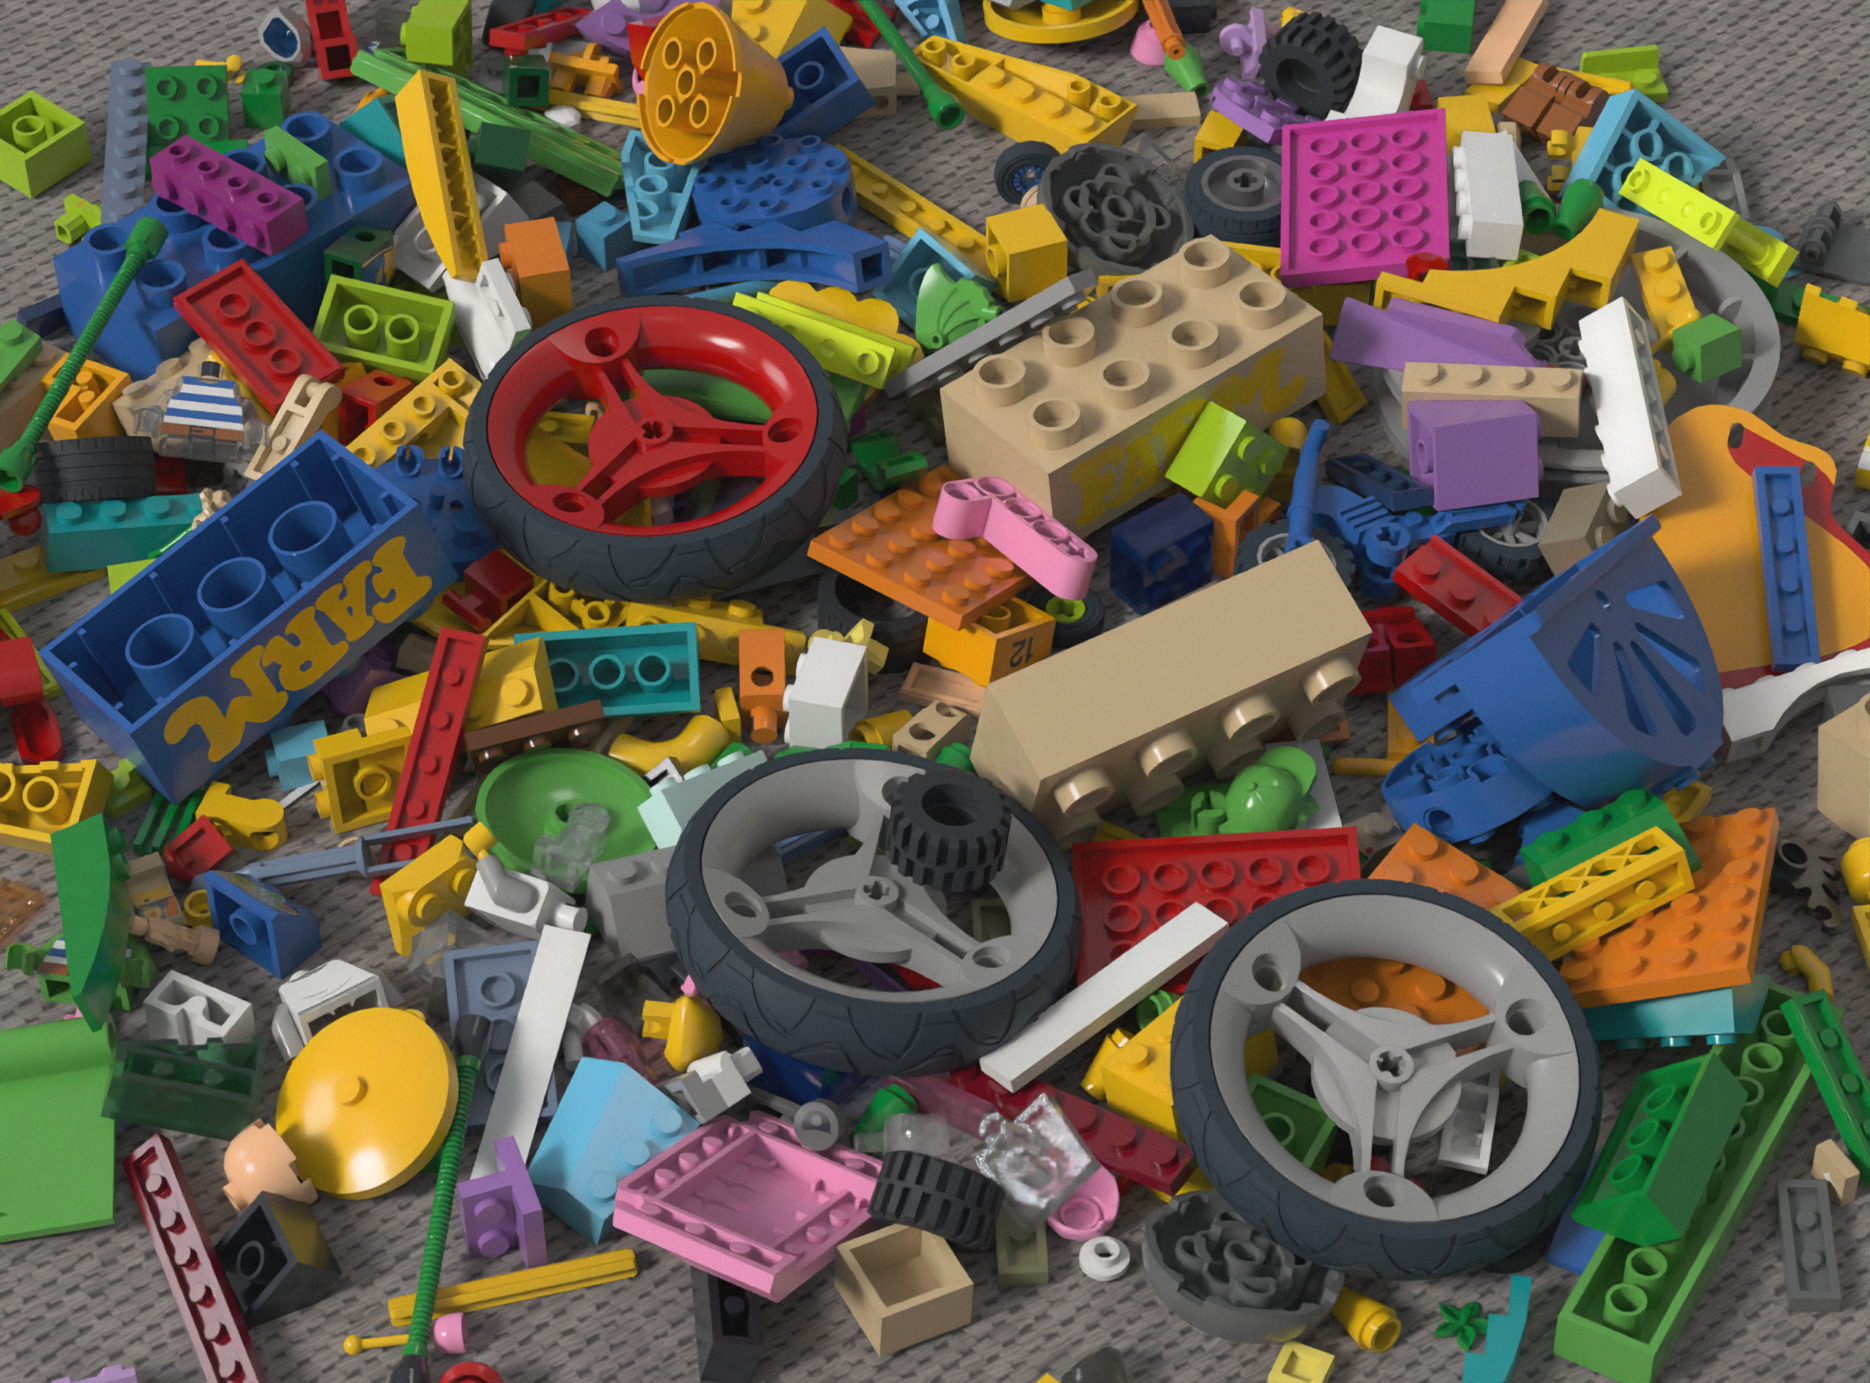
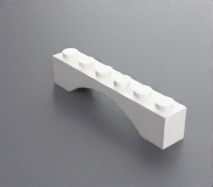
[1717,647,1870,763]

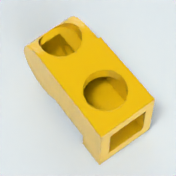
[195,781,288,852]

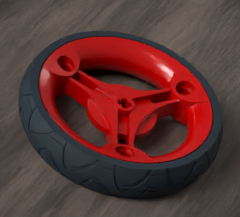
[462,295,848,603]

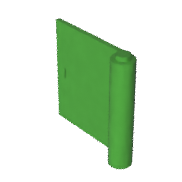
[0,1012,118,1243]

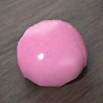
[1043,1160,1120,1243]

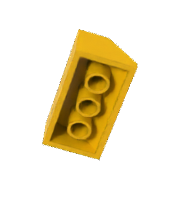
[364,636,558,749]

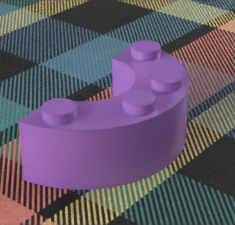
[574,0,720,60]

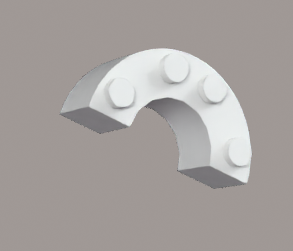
[1325,25,1427,121]

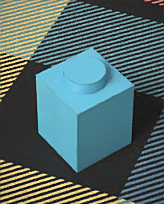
[264,720,328,791]

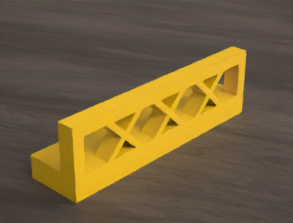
[1489,826,1695,962]

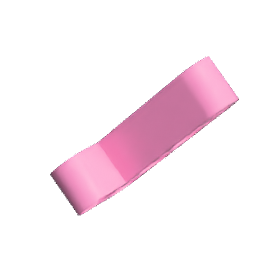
[932,476,1098,601]

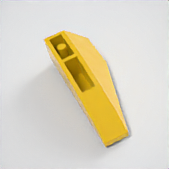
[913,35,1138,154]

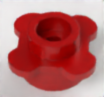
[1405,252,1448,283]

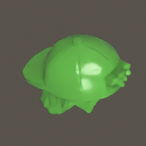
[1219,746,1319,834]

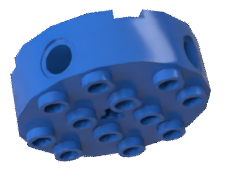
[691,134,859,232]
[1381,716,1554,846]

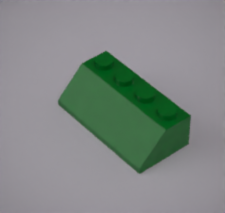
[1570,1052,1749,1247]

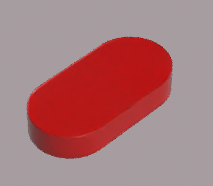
[10,700,66,765]

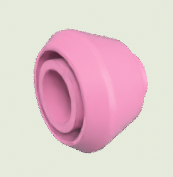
[1130,19,1165,67]

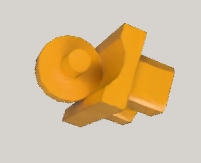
[547,42,624,99]

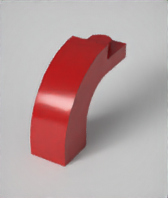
[305,0,358,81]

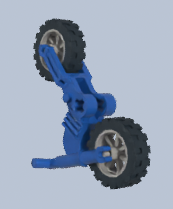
[1233,419,1556,600]

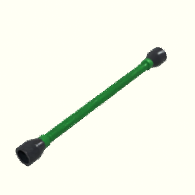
[389,1014,495,1383]

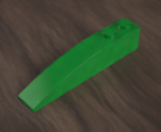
[50,813,133,1033]

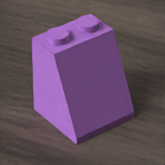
[1407,400,1544,511]

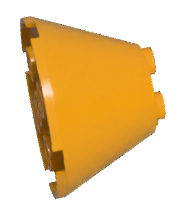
[637,2,794,165]

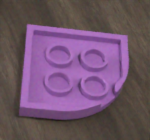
[1209,77,1323,145]

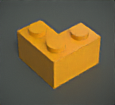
[40,352,133,441]

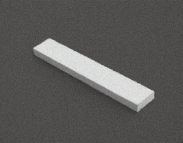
[979,902,1230,1093]

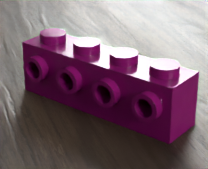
[149,135,308,256]

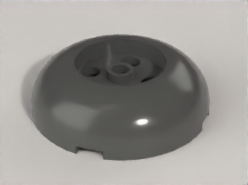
[1036,143,1194,281]
[1142,1190,1345,1344]

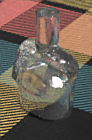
[854,1113,949,1161]

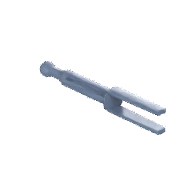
[190,816,478,892]

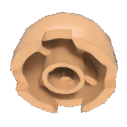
[222,1118,318,1212]

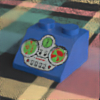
[204,870,322,980]

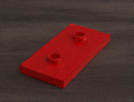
[173,258,345,418]

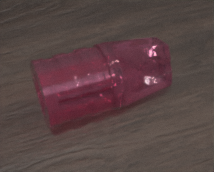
[583,1017,659,1086]

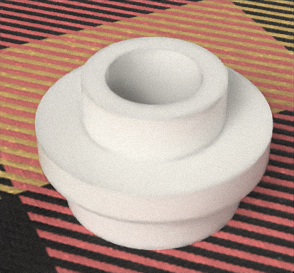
[1079,1236,1130,1281]

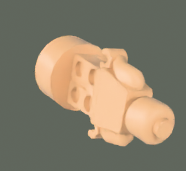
[129,916,220,966]

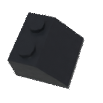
[214,1190,343,1330]

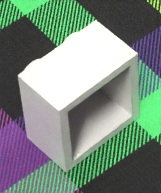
[783,636,869,749]

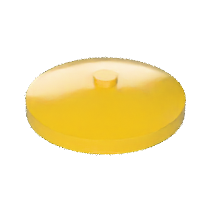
[275,1007,459,1200]

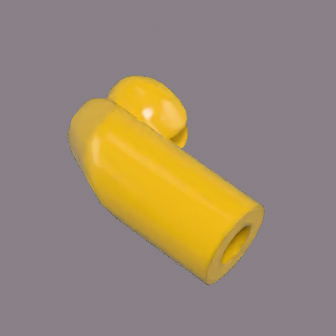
[1780,945,1834,1003]

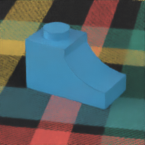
[575,201,650,273]

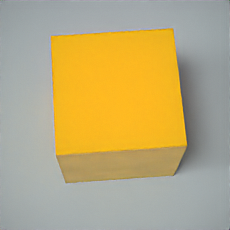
[986,204,1068,303]

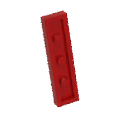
[489,6,594,55]

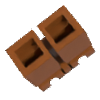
[1502,62,1611,147]

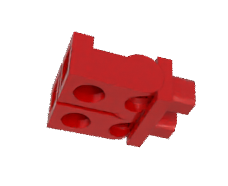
[1350,605,1436,695]

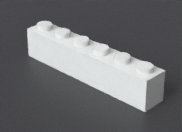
[1578,296,1682,519]

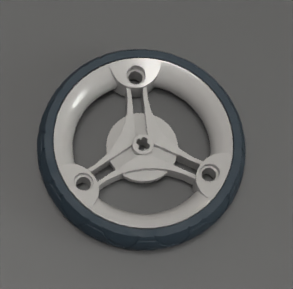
[665,748,1082,1077]
[1170,879,1603,1280]

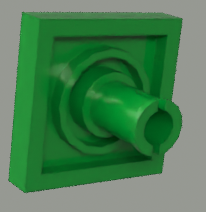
[145,65,231,147]

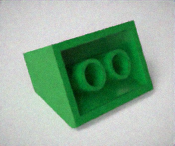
[1520,787,1703,897]

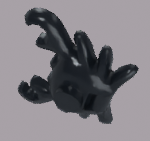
[1769,830,1842,933]

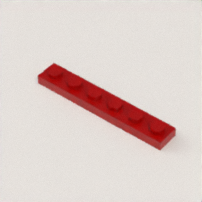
[369,627,489,898]

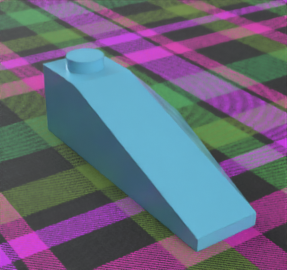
[621,130,708,245]

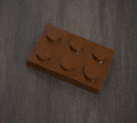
[458,699,605,775]

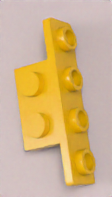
[625,595,806,675]

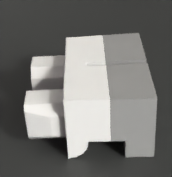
[654,1047,763,1124]

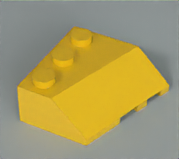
[731,0,853,59]

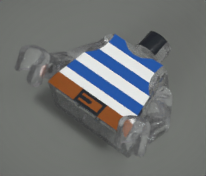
[133,361,270,464]

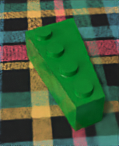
[1416,0,1476,54]

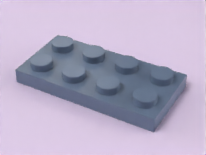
[443,940,558,1134]

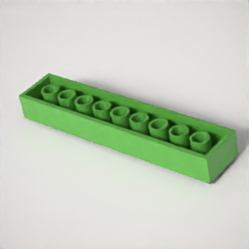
[1553,981,1845,1383]

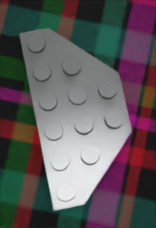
[884,268,1099,399]

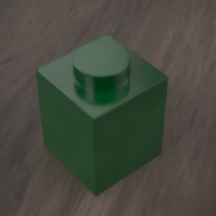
[502,54,550,106]

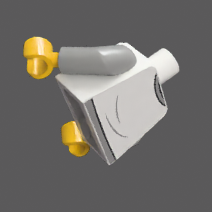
[464,822,588,940]
[271,959,426,1065]

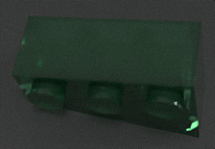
[100,1035,267,1142]

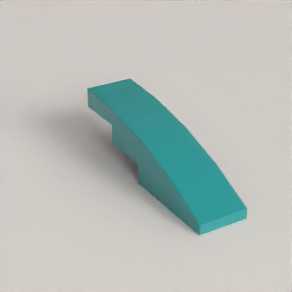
[1462,1275,1532,1383]

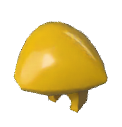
[642,993,724,1074]

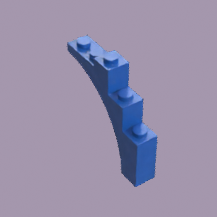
[615,220,894,298]

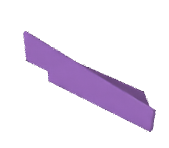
[1330,297,1549,371]

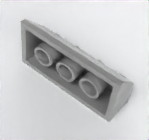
[584,845,789,969]

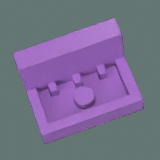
[457,1135,548,1269]

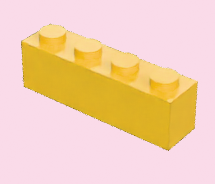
[1794,283,1870,378]

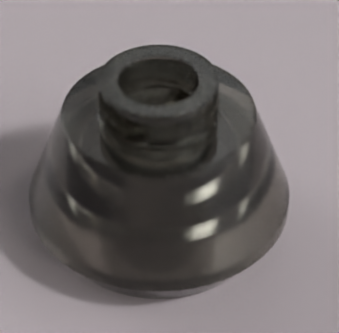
[1061,1345,1128,1383]

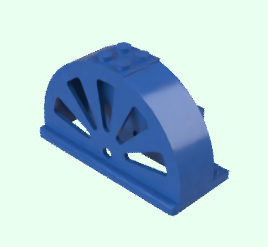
[1388,514,1724,810]

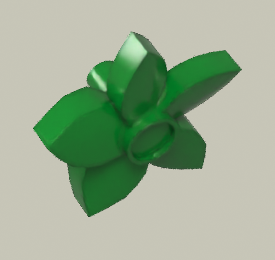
[1434,1302,1488,1353]

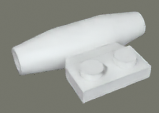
[443,258,532,381]

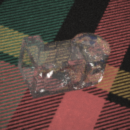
[530,803,610,892]

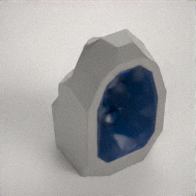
[258,6,313,68]

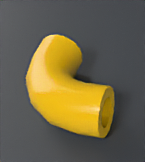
[608,715,730,778]

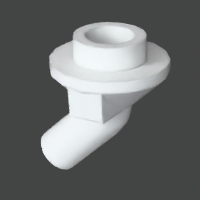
[562,1003,605,1071]

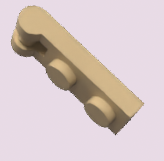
[243,374,342,482]

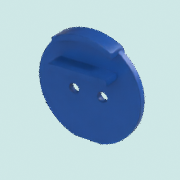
[374,444,503,582]

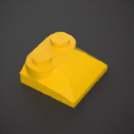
[380,834,477,956]

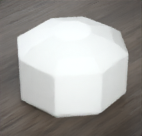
[544,105,582,133]

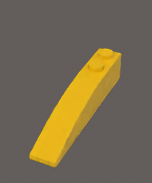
[395,69,488,284]

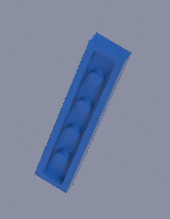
[1752,466,1821,672]

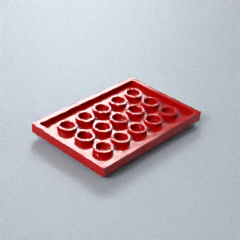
[1072,826,1361,1006]

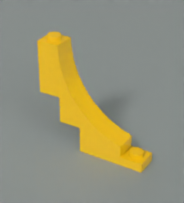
[1373,208,1640,330]

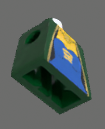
[324,225,399,289]

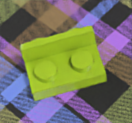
[1580,45,1669,103]

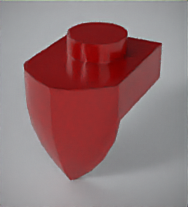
[163,814,237,884]

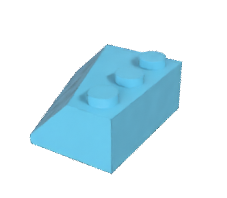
[1557,88,1726,220]
[528,1056,700,1246]

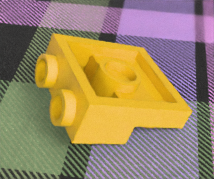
[307,726,412,834]

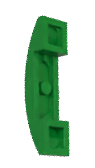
[847,429,928,491]

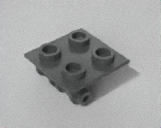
[1790,200,1870,286]

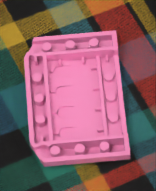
[612,1110,883,1303]

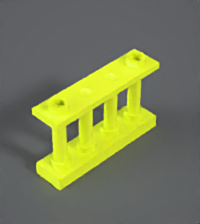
[1619,158,1799,288]
[732,292,918,389]

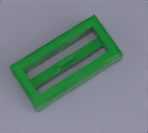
[133,789,207,857]

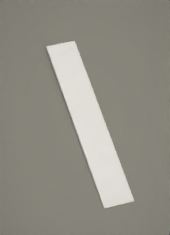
[470,925,591,1180]

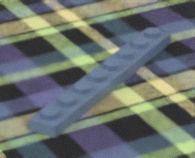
[101,58,151,225]

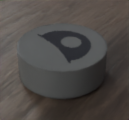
[794,1098,846,1151]

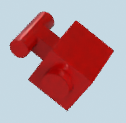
[441,549,534,634]

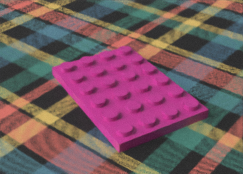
[1280,108,1451,288]

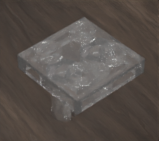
[973,1092,1102,1235]

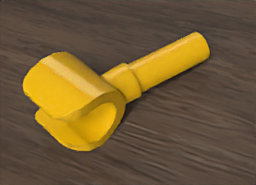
[195,55,246,84]

